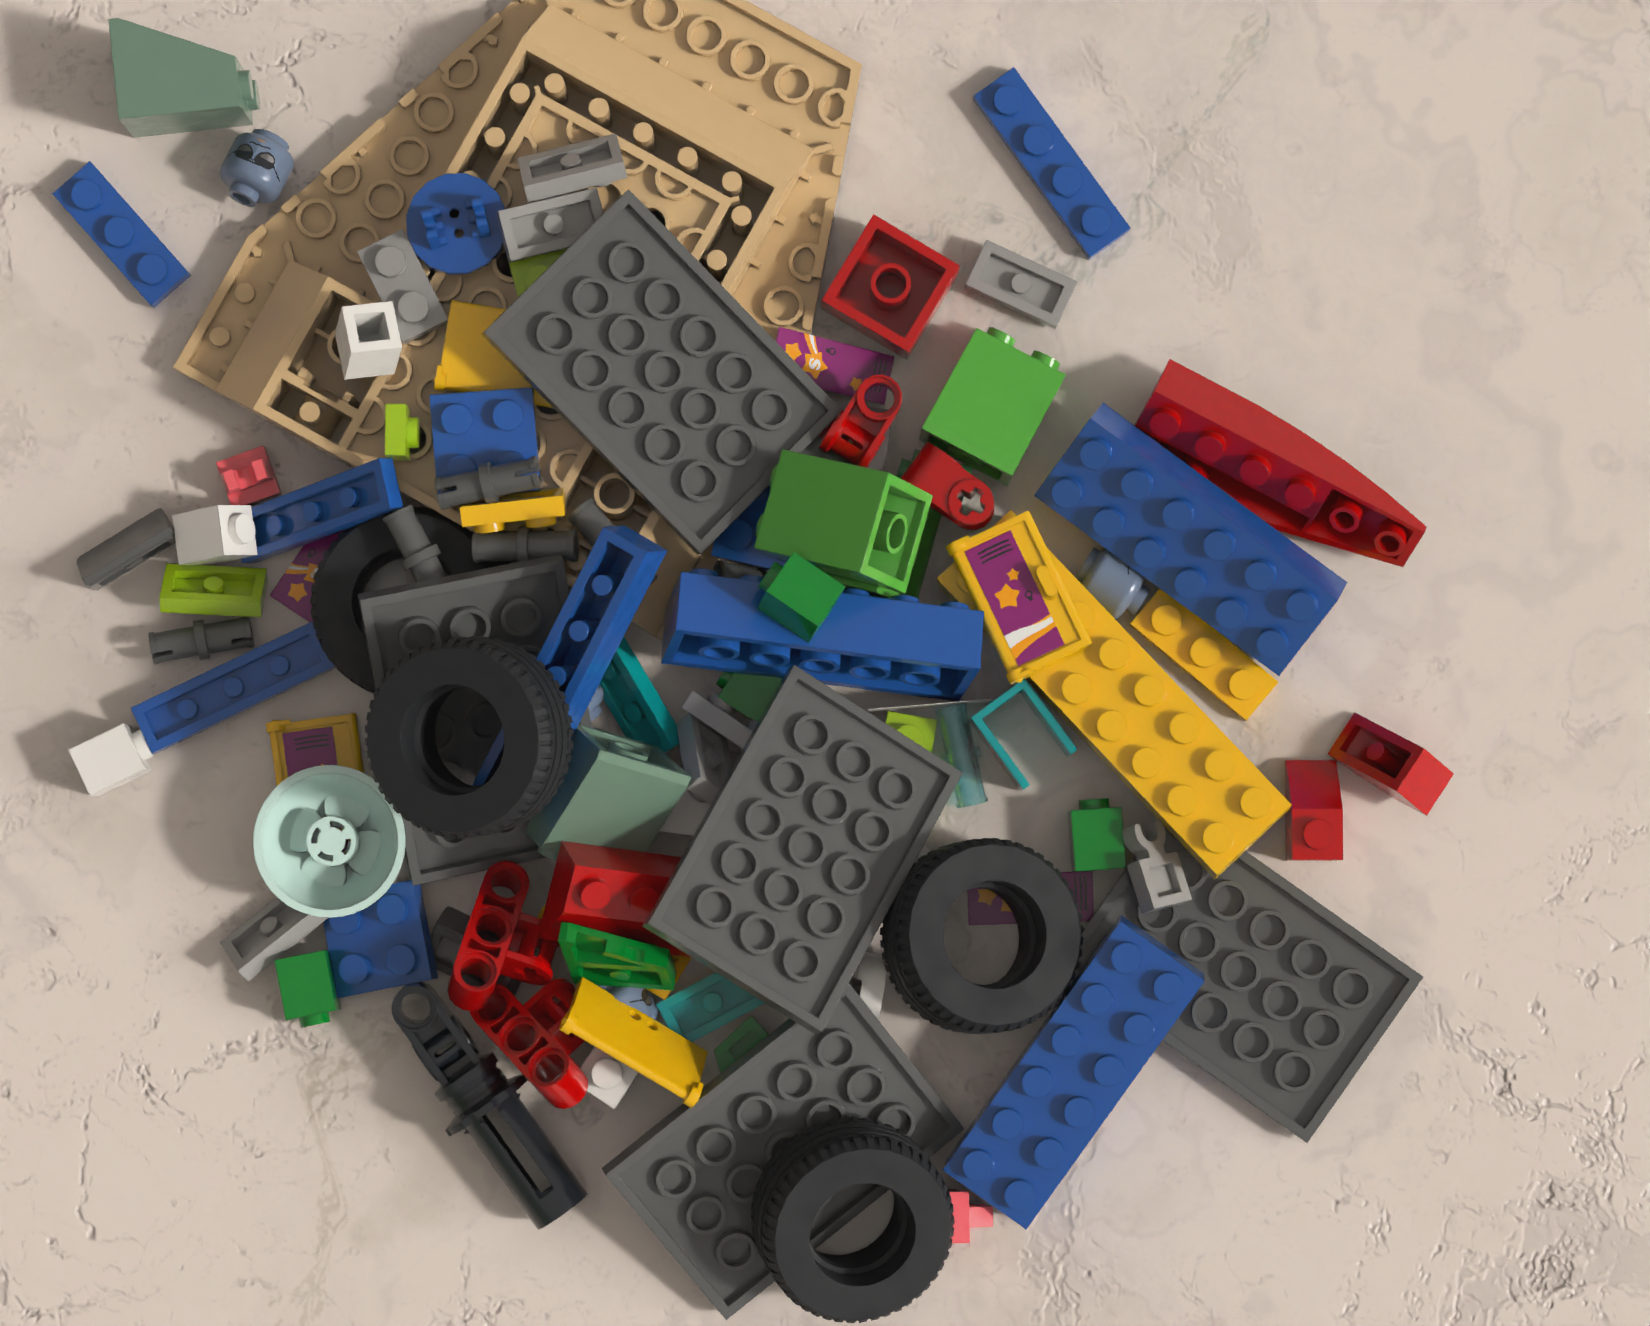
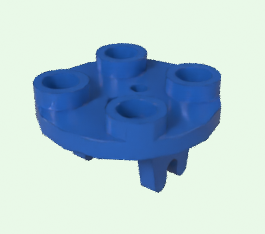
[406,173,505,275]

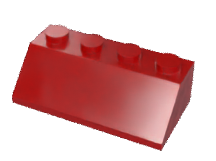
[538,841,692,958]

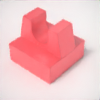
[216,446,282,506]
[947,1189,993,1243]

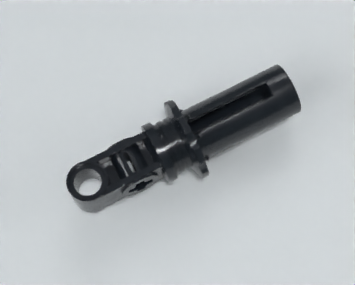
[392,982,588,1230]

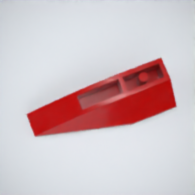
[1135,359,1427,567]

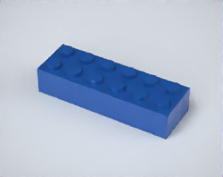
[1034,403,1348,676]
[661,568,984,702]
[943,915,1205,1229]

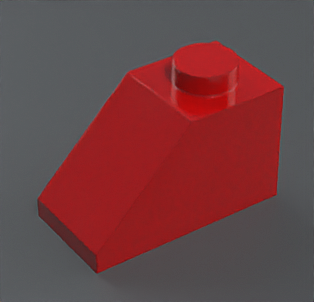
[1328,712,1454,816]
[1285,760,1343,861]

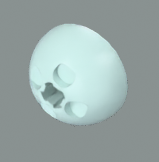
[253,765,406,918]

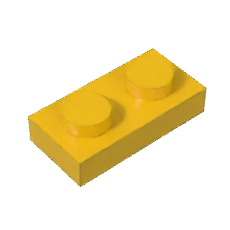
[460,487,566,533]

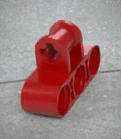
[447,861,560,1011]
[470,978,588,1109]

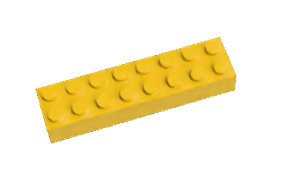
[937,510,1292,879]

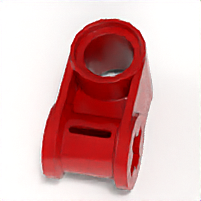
[819,375,902,468]
[900,442,995,530]

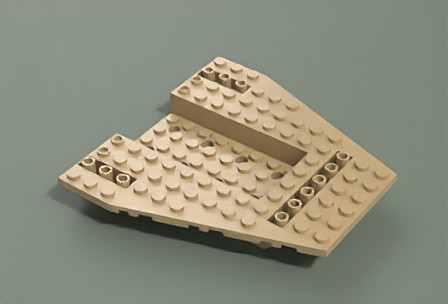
[173,0,862,641]

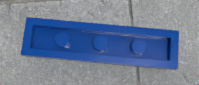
[973,67,1131,260]
[241,458,403,563]
[131,621,336,754]

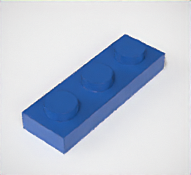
[52,161,191,308]

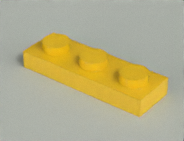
[1129,588,1278,722]

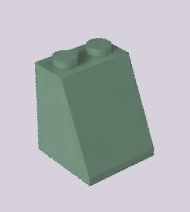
[108,18,260,138]
[525,723,691,861]

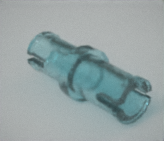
[935,703,988,808]

